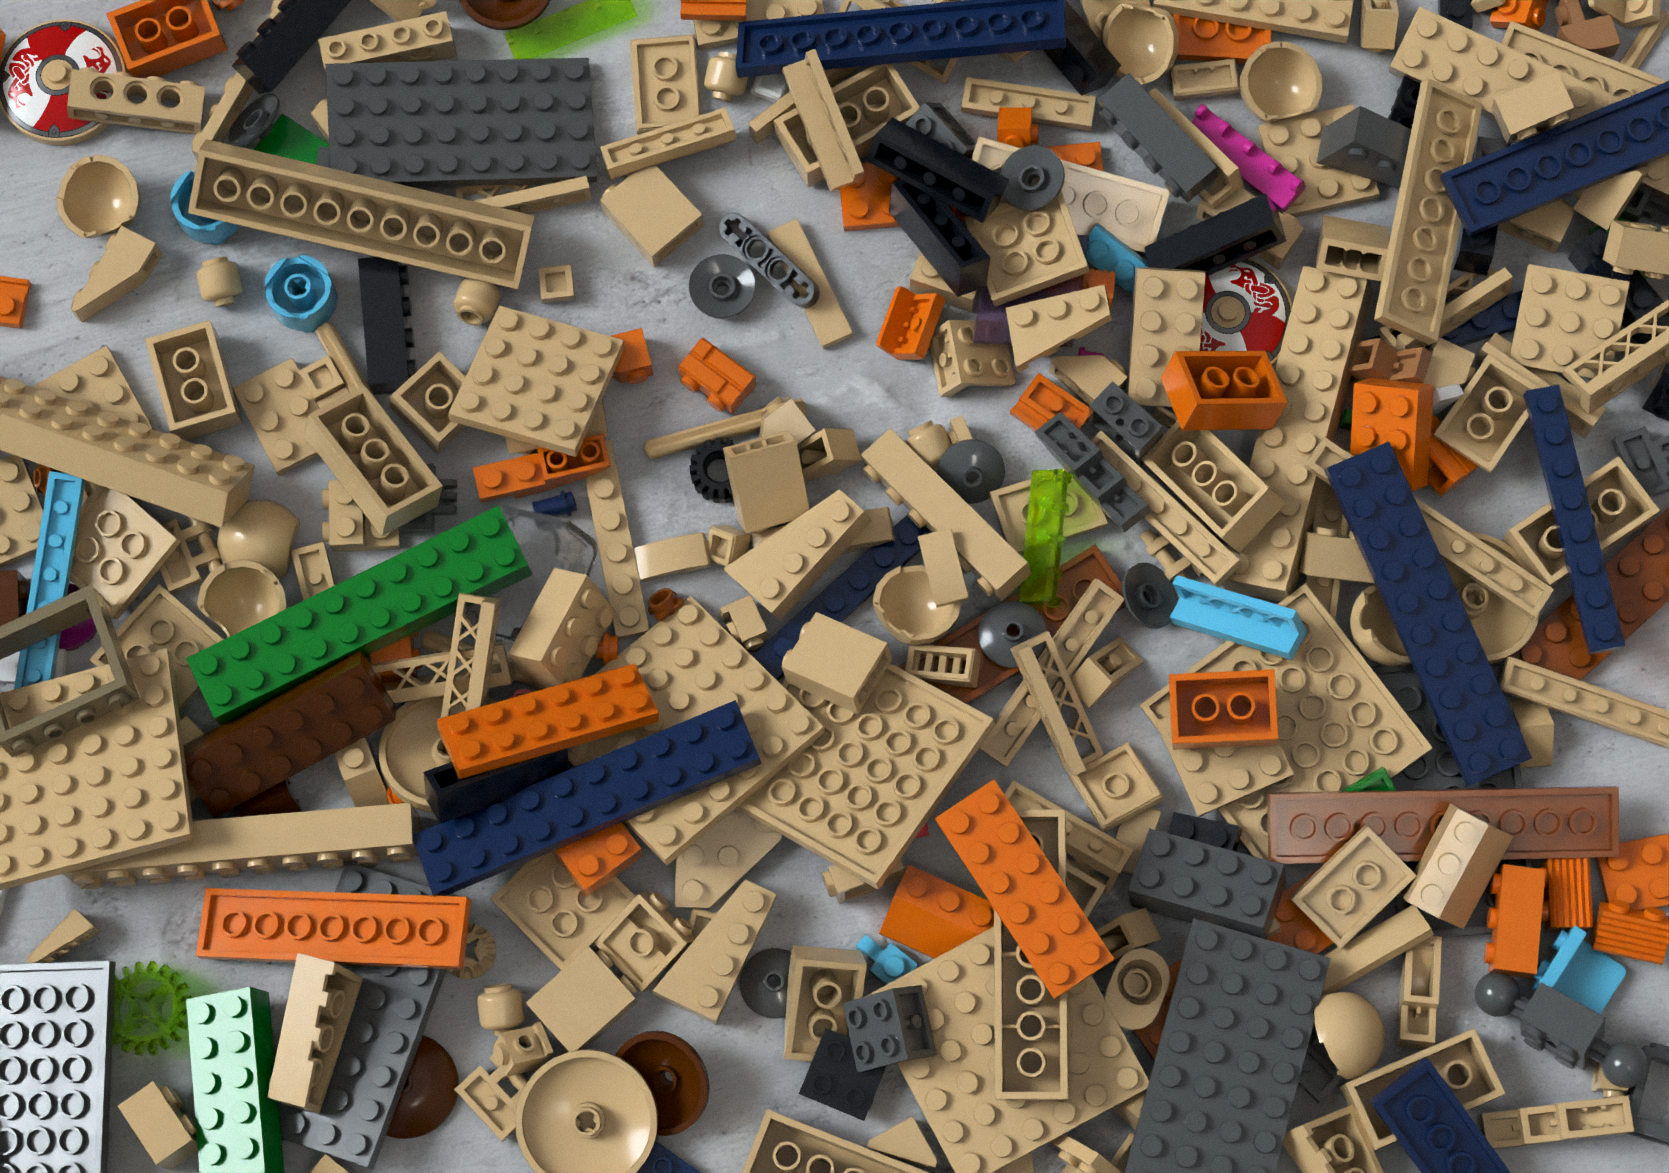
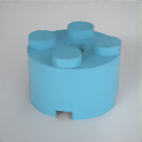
[171,171,240,245]
[265,255,338,333]

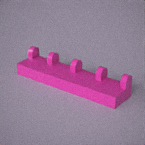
[1192,104,1306,212]

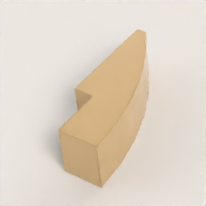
[1395,936,1442,1049]

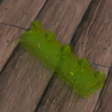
[503,0,637,59]
[1019,469,1072,608]

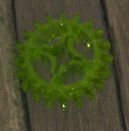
[112,961,193,1056]

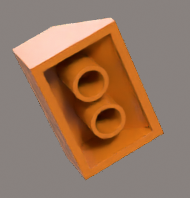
[879,864,994,959]

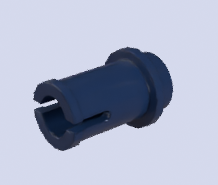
[532,490,577,523]

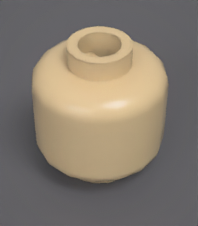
[704,52,748,102]
[196,257,243,307]
[453,278,501,326]
[905,420,952,471]
[477,983,525,1036]

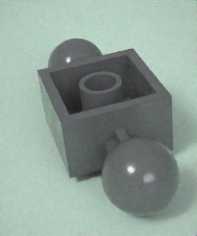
[1475,972,1648,1088]

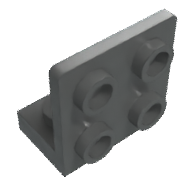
[905,102,976,159]
[843,985,937,1072]

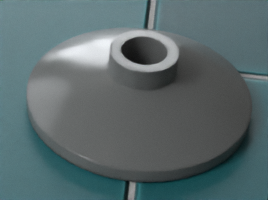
[228,94,280,147]
[1000,145,1065,211]
[689,254,755,318]
[937,439,1005,504]
[1122,563,1177,629]
[978,601,1047,668]
[740,948,791,1018]

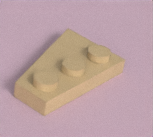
[1006,284,1112,373]

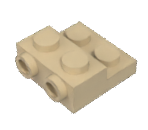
[322,480,401,552]
[822,859,904,904]
[594,891,695,992]

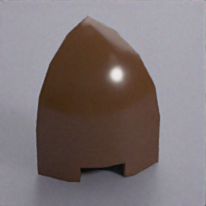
[238,779,302,817]

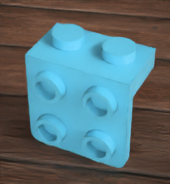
[1531,925,1626,1014]

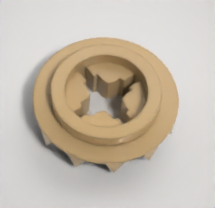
[447,924,496,979]

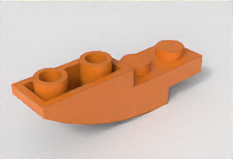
[473,434,611,503]

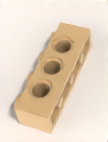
[318,11,457,72]
[67,67,205,134]

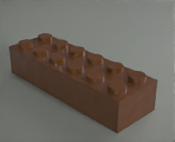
[183,649,396,818]

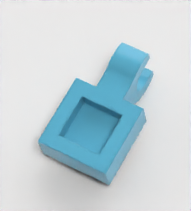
[856,935,918,985]

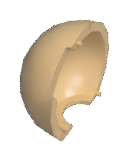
[1103,3,1179,84]
[1240,41,1323,123]
[56,154,141,238]
[217,499,300,579]
[197,560,287,638]
[873,565,962,645]
[1350,584,1411,667]
[1314,992,1385,1080]

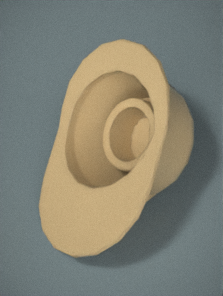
[1105,948,1170,1030]

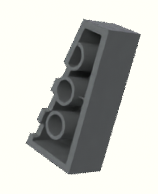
[1099,73,1218,203]
[1316,106,1412,188]

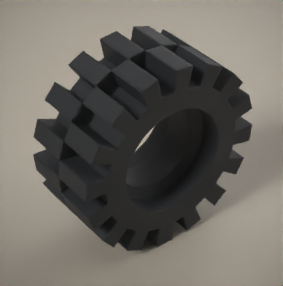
[689,437,739,503]

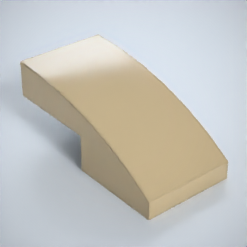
[918,528,970,608]
[633,533,711,582]

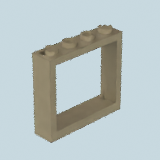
[0,584,140,758]

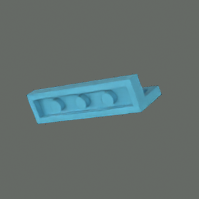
[1170,575,1307,660]

